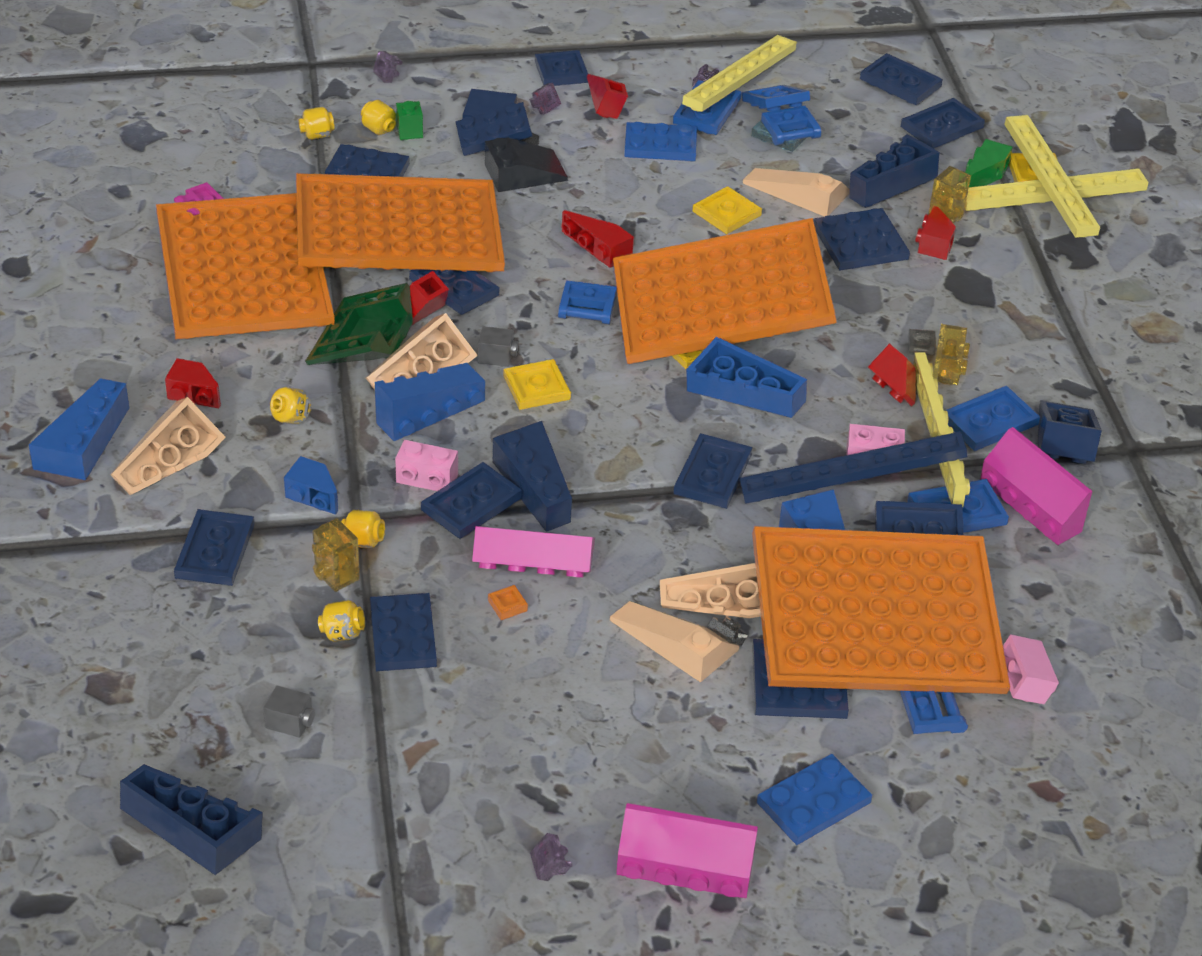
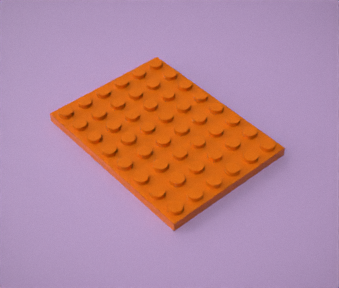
[296,173,505,272]
[156,193,334,339]
[613,218,837,364]
[752,526,1010,694]

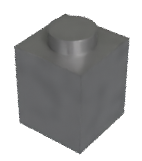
[478,326,518,367]
[263,685,315,738]

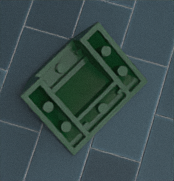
[305,283,413,365]

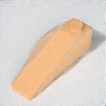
[743,168,850,217]
[366,313,478,390]
[110,397,226,495]
[660,563,761,618]
[610,601,739,683]

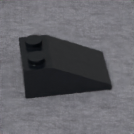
[485,137,568,192]

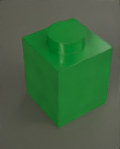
[396,101,423,140]

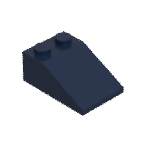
[1038,400,1102,464]

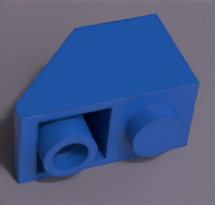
[284,456,338,515]

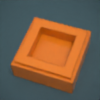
[488,585,528,620]

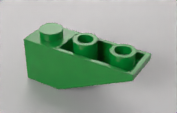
[958,139,1013,189]

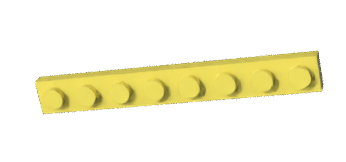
[682,35,797,112]
[1004,115,1100,238]
[958,169,1149,211]
[913,352,970,507]

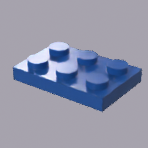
[673,80,742,135]
[741,84,810,111]
[624,122,697,161]
[944,385,1040,451]
[907,479,1009,533]
[757,754,872,845]

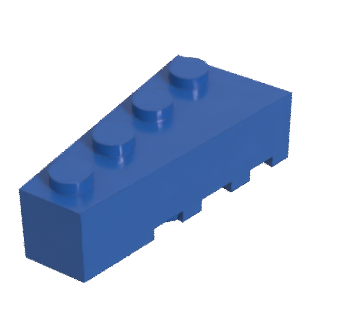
[686,337,807,418]
[375,363,485,441]
[29,378,130,480]
[779,489,845,530]

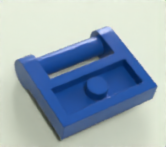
[761,106,821,146]
[558,280,617,325]
[900,691,968,734]

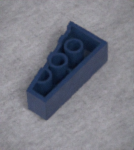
[849,134,940,208]
[492,421,572,532]
[120,764,263,876]

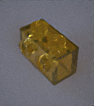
[928,166,971,224]
[933,324,970,385]
[312,518,360,592]

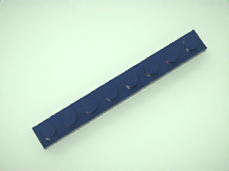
[740,431,968,504]

